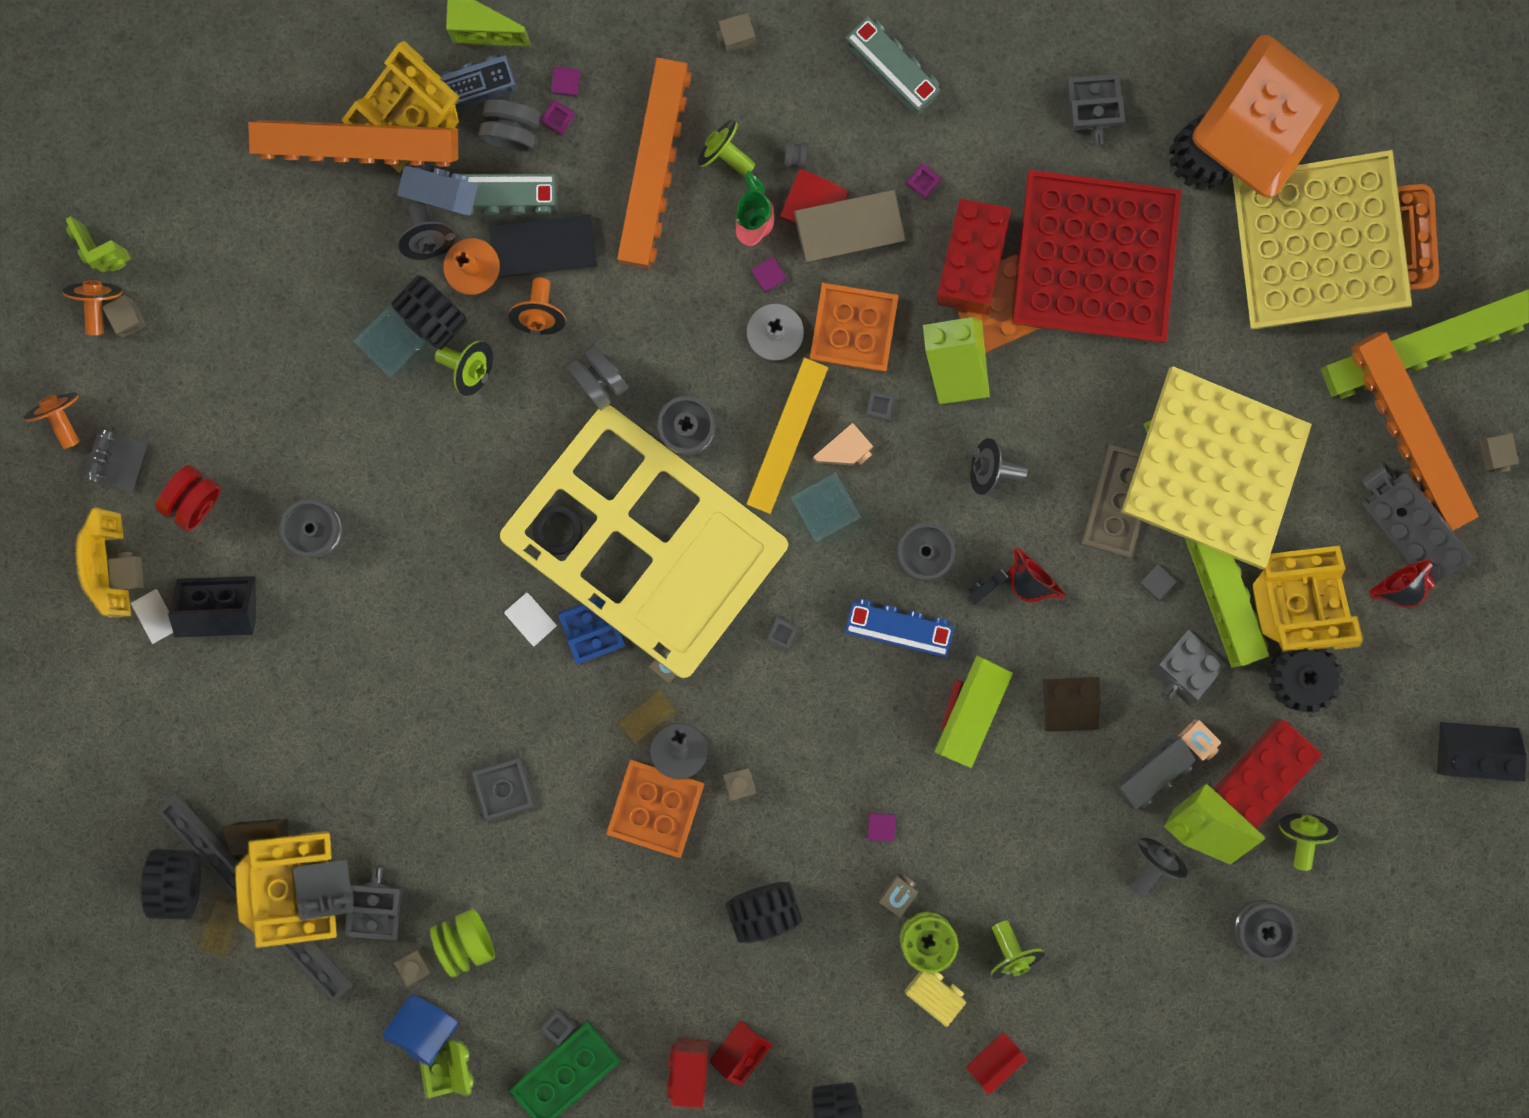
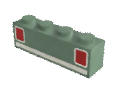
[845,16,940,117]
[451,174,557,215]

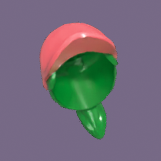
[736,171,774,246]

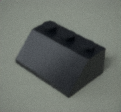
[168,576,256,637]
[1437,722,1527,782]

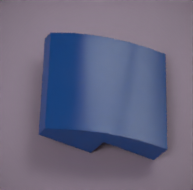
[558,594,625,664]
[383,994,458,1066]

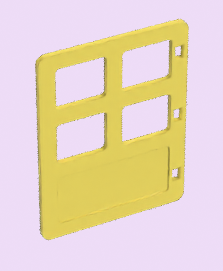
[500,405,788,678]

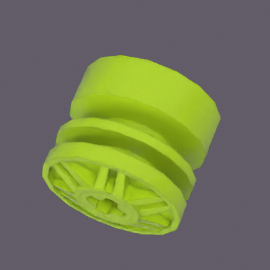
[430,908,495,978]
[899,911,958,973]

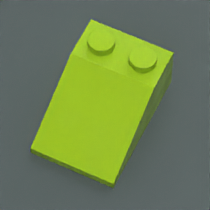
[446,0,530,46]
[923,317,990,404]
[1164,784,1265,865]

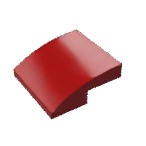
[780,169,849,224]

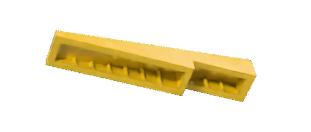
[746,358,828,514]

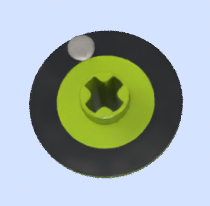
[698,119,755,177]
[435,341,493,396]
[1279,813,1338,871]
[991,921,1045,979]

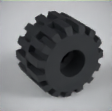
[1169,114,1233,190]
[391,275,468,350]
[1268,648,1344,712]
[141,849,201,920]
[725,882,803,943]
[812,1082,863,1118]

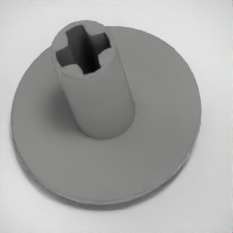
[747,304,804,361]

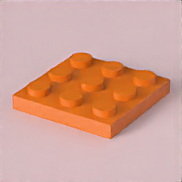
[956,254,1040,353]
[810,283,899,373]
[606,759,705,859]

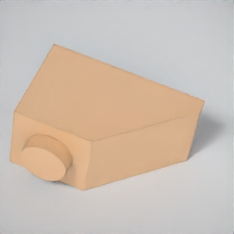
[813,423,873,466]

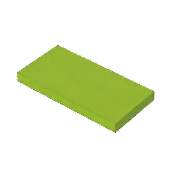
[935,656,1013,768]

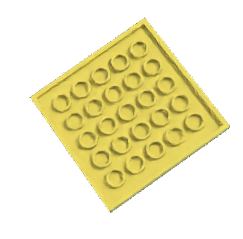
[1233,150,1412,330]
[1121,366,1312,569]

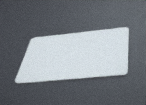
[131,589,173,644]
[504,593,557,647]

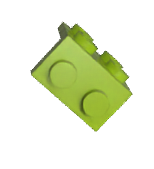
[66,216,131,273]
[420,1039,473,1099]

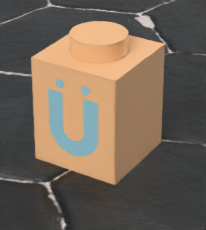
[1178,719,1222,761]

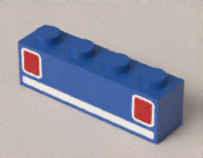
[844,599,954,657]

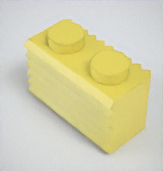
[904,971,966,1027]

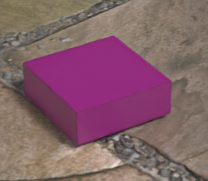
[551,67,581,97]
[540,100,576,136]
[906,163,942,200]
[751,257,787,293]
[868,813,895,841]

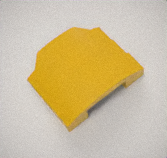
[342,41,459,173]
[77,508,131,618]
[1252,546,1363,651]
[235,831,337,948]

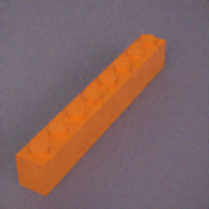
[617,58,692,269]
[248,120,458,167]
[1350,332,1479,531]

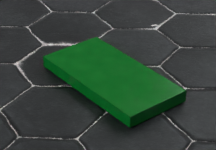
[508,1021,622,1118]

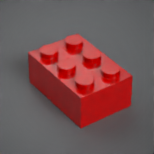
[666,1038,709,1109]

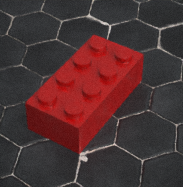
[937,198,1011,315]
[1213,718,1323,829]

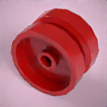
[155,465,221,532]

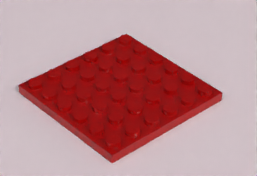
[1011,170,1181,344]

